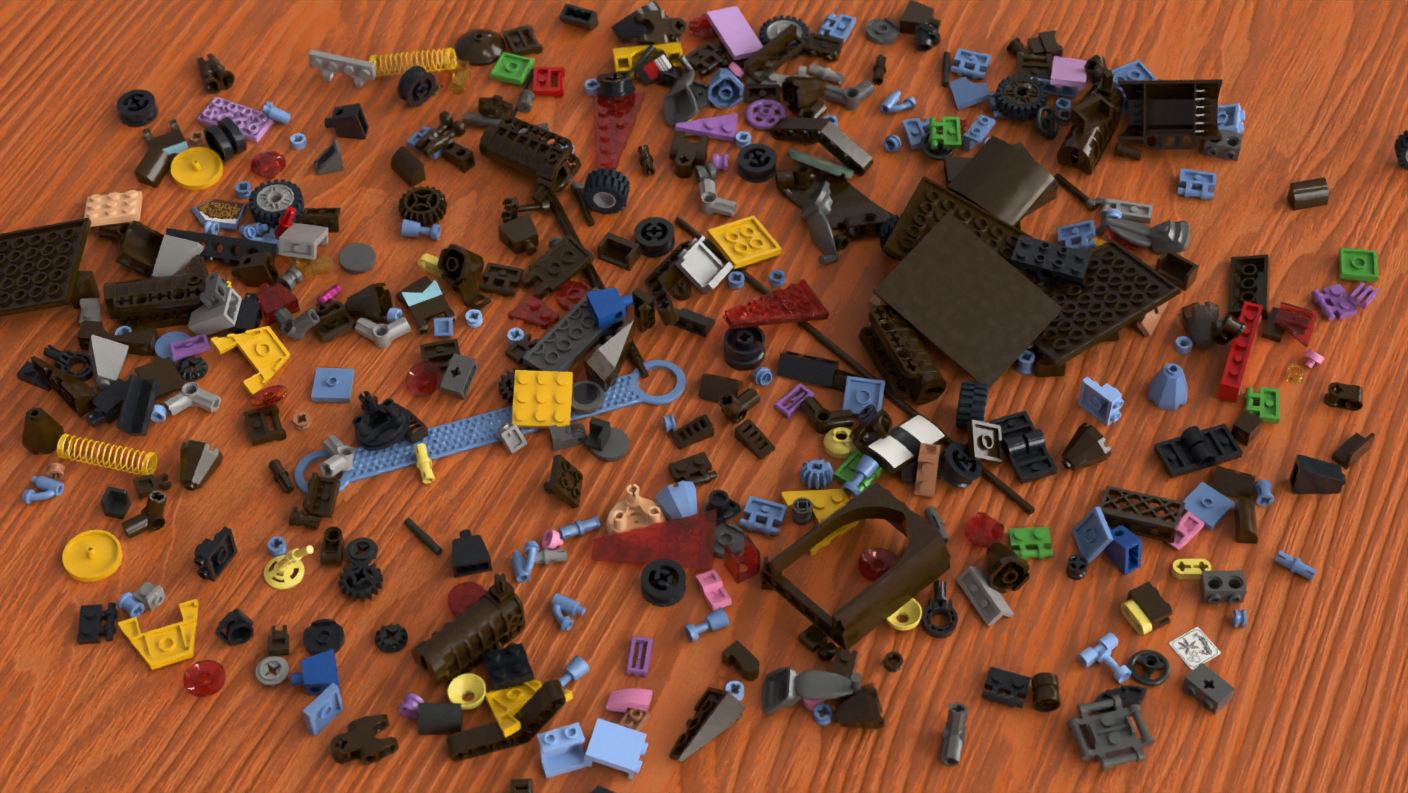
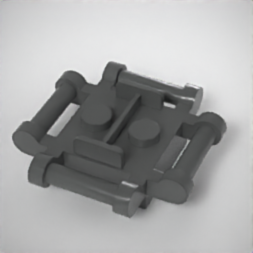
[1067,695,1155,771]

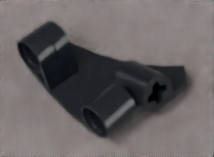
[611,0,678,42]

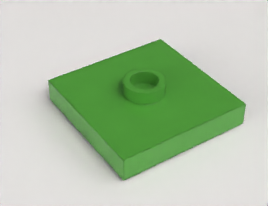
[490,52,534,86]
[1338,248,1378,282]

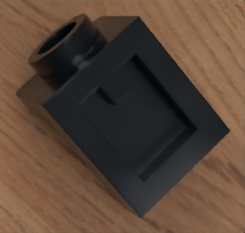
[659,68,682,87]

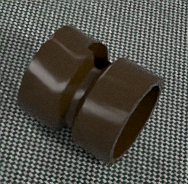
[1031,672,1061,712]

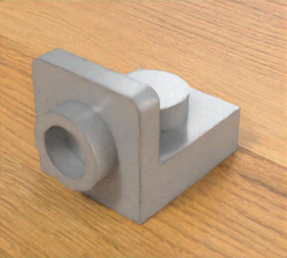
[79,298,102,326]
[494,423,528,454]
[133,581,166,611]

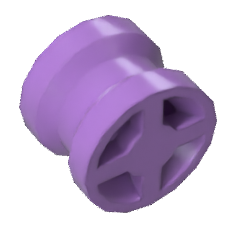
[713,153,728,171]
[398,693,424,719]

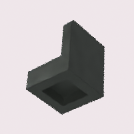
[584,417,611,451]
[100,487,131,520]

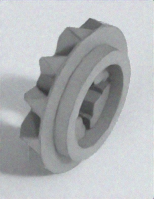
[256,656,290,687]

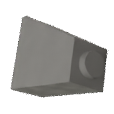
[152,234,204,278]
[188,287,242,336]
[88,335,129,390]

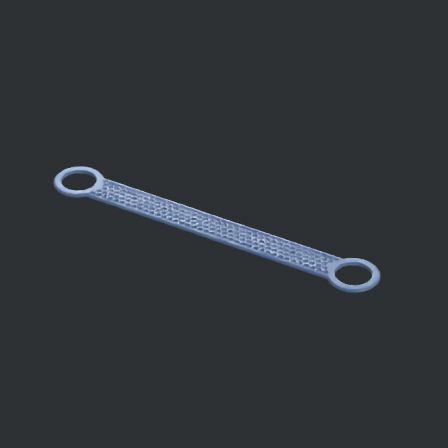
[294,360,686,494]

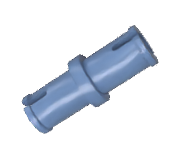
[558,516,600,540]
[1274,550,1317,581]

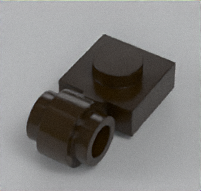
[798,624,837,662]

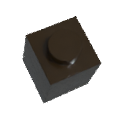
[1231,410,1263,446]

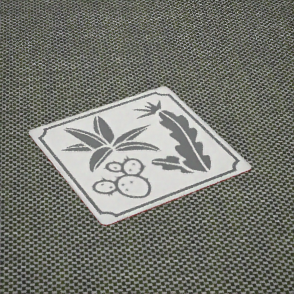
[1169,627,1221,670]

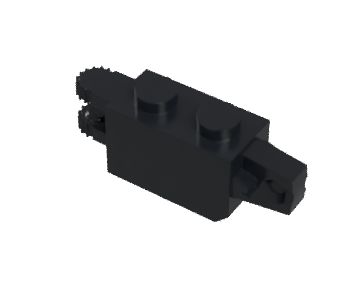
[229,293,263,335]
[85,378,129,428]

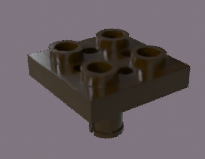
[544,454,583,509]

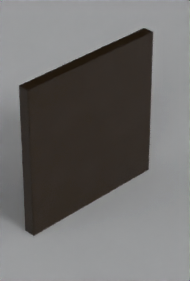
[134,357,185,397]

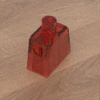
[257,283,300,326]

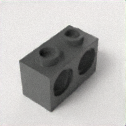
[1202,130,1243,161]
[1199,570,1247,604]

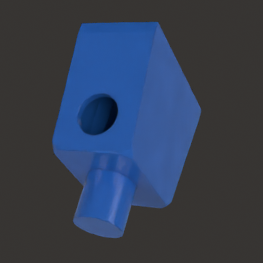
[586,288,634,330]
[1105,526,1142,575]
[290,649,341,696]

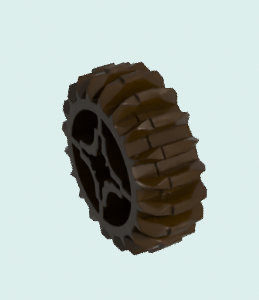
[398,185,447,227]

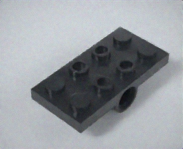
[1010,235,1092,284]
[990,410,1057,484]
[1153,423,1243,478]

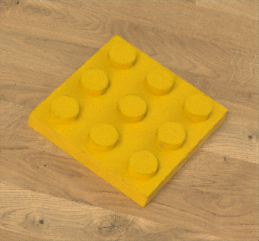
[707,215,782,269]
[512,370,573,429]

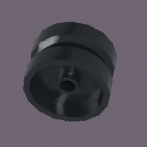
[204,117,247,163]
[724,322,765,371]

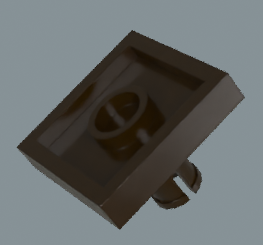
[965,419,1004,465]

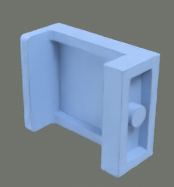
[583,718,648,780]
[537,722,587,779]

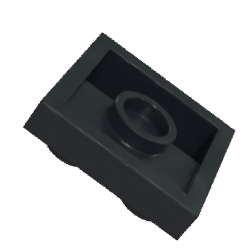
[193,526,238,582]
[482,643,535,692]

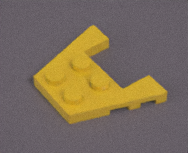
[211,326,290,398]
[781,489,859,556]
[118,599,199,670]
[485,680,573,738]

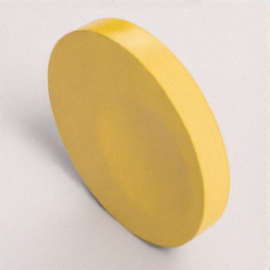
[171,147,223,190]
[62,530,123,582]

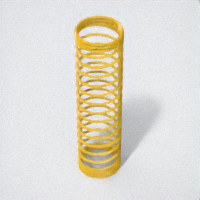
[369,47,456,77]
[57,434,157,476]

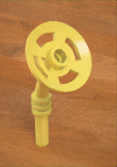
[264,545,314,590]

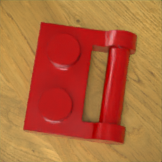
[533,67,565,98]

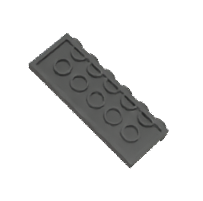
[522,287,627,372]

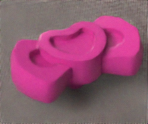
[316,284,342,303]

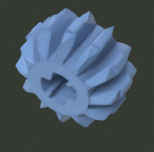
[800,459,833,489]

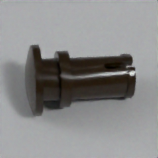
[1007,38,1032,62]
[1114,140,1143,161]
[289,507,321,529]

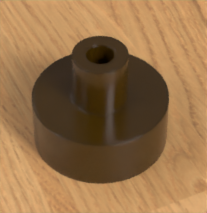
[673,281,692,301]

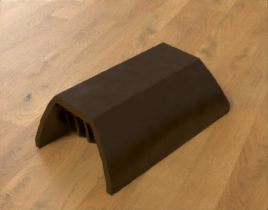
[1118,79,1223,150]

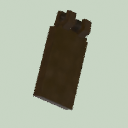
[521,234,594,301]

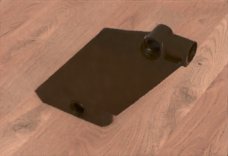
[775,164,894,239]

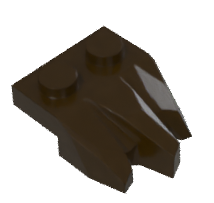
[312,300,356,343]

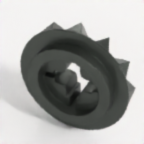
[177,355,208,381]
[346,538,378,565]
[374,623,408,653]

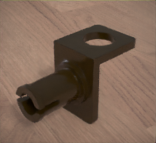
[452,276,491,311]

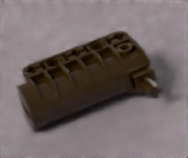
[1057,70,1124,175]
[479,116,581,203]
[103,254,209,331]
[858,305,946,405]
[411,573,526,685]

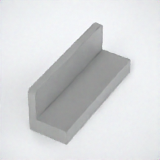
[956,566,1014,626]

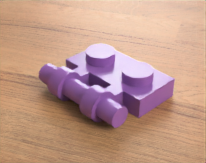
[1311,284,1357,321]

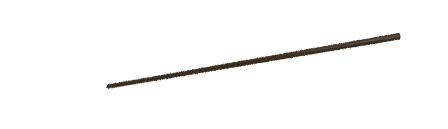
[675,217,1035,515]

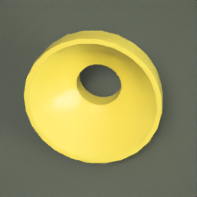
[823,427,857,459]
[886,598,922,631]
[447,674,486,710]

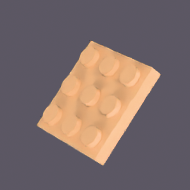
[84,190,143,227]

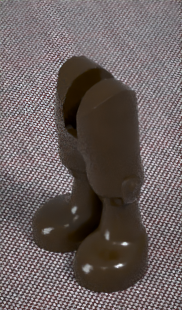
[197,53,235,94]
[415,111,466,157]

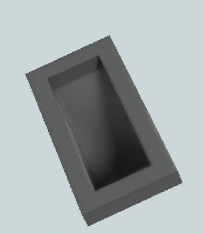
[314,140,344,175]

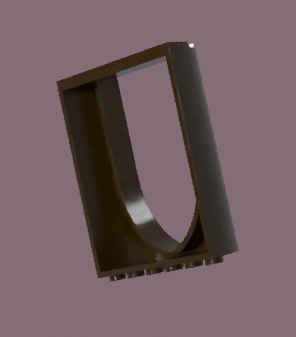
[760,482,951,650]

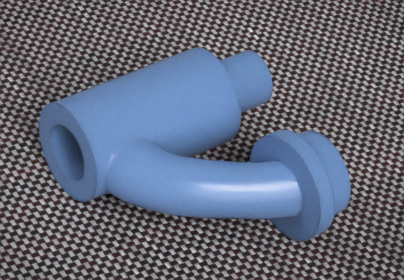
[879,90,916,114]
[261,101,291,125]
[239,222,268,240]
[22,475,64,504]
[511,541,539,583]
[551,593,585,631]

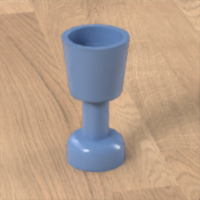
[401,219,441,241]
[842,455,879,497]
[684,607,729,643]
[559,656,590,691]

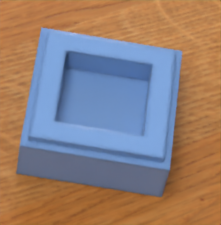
[433,317,453,336]

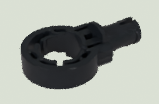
[43,345,93,382]
[922,580,958,639]

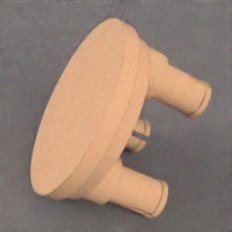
[607,484,666,550]

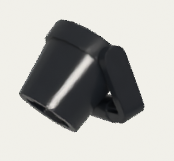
[913,23,941,51]
[704,490,741,525]
[215,609,254,646]

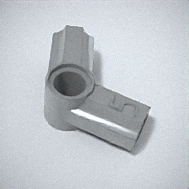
[699,179,737,217]
[355,317,411,349]
[163,382,221,416]
[319,435,354,478]

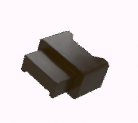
[1027,30,1063,61]

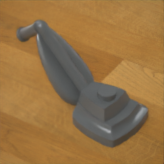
[663,54,698,126]
[800,181,839,265]
[1095,217,1191,255]
[762,667,862,715]

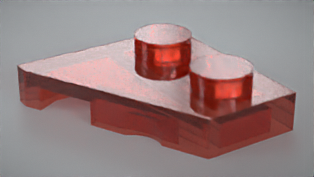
[508,295,559,330]
[1275,302,1318,347]

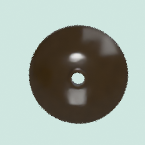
[455,29,505,66]

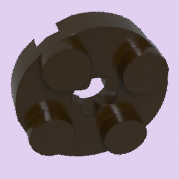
[478,95,513,119]

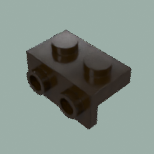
[804,33,844,61]
[632,288,656,333]
[303,473,341,518]

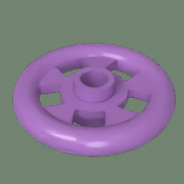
[745,99,787,130]

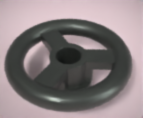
[1034,105,1058,140]
[920,131,955,160]
[1128,650,1170,686]

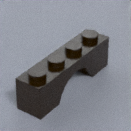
[77,320,159,356]

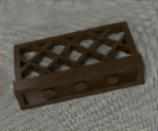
[1098,486,1186,543]

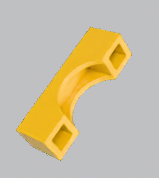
[613,42,683,71]

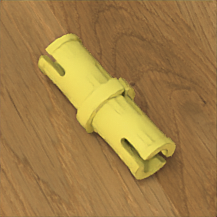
[413,444,435,484]

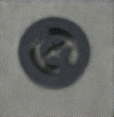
[397,66,436,107]
[596,71,635,97]
[117,89,158,127]
[737,143,776,183]
[634,217,675,257]
[938,442,982,489]
[641,559,686,607]

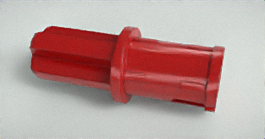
[275,206,296,237]

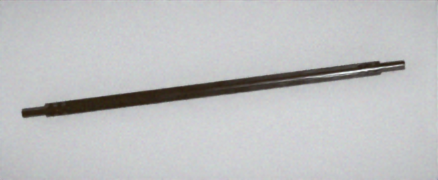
[545,193,649,378]

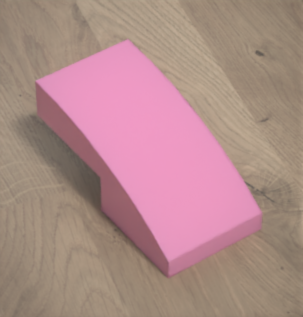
[1167,511,1204,551]
[696,569,732,611]
[606,689,652,713]

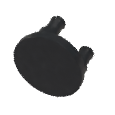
[352,391,411,451]

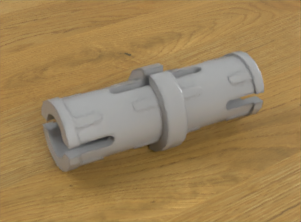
[809,63,844,85]
[526,548,567,565]

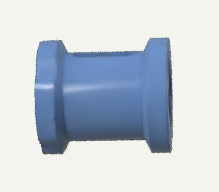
[1016,350,1035,375]
[1253,480,1274,506]
[117,592,145,618]

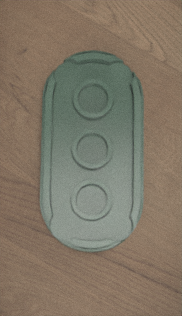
[787,148,854,178]

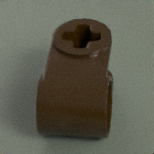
[1211,314,1246,345]
[1324,382,1363,411]
[320,526,345,566]

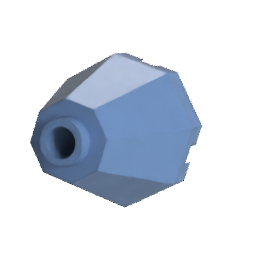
[708,68,744,109]
[1147,363,1188,411]
[655,481,698,532]

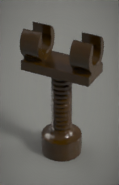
[501,197,550,223]

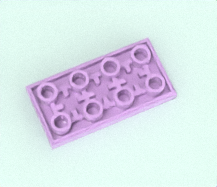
[706,6,763,60]
[1050,56,1087,90]
[197,96,275,143]

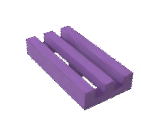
[1348,282,1379,308]
[169,334,211,361]
[774,383,814,419]
[626,636,653,677]

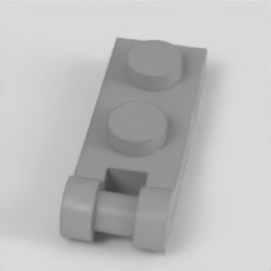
[1100,198,1153,223]

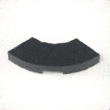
[1094,685,1147,713]

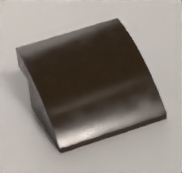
[947,136,1056,227]

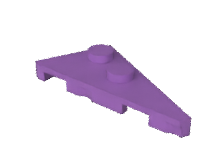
[674,113,738,142]

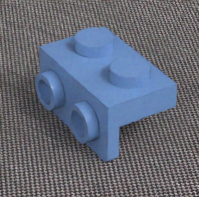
[962,114,995,153]

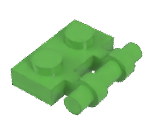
[928,116,962,150]
[1243,387,1280,424]
[834,449,883,493]
[1008,527,1053,560]

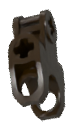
[634,10,687,46]
[669,131,709,179]
[851,404,892,454]
[331,714,399,765]

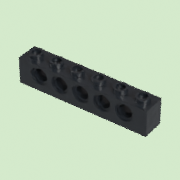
[166,228,277,264]

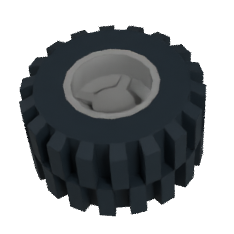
[582,167,630,214]
[956,380,989,429]

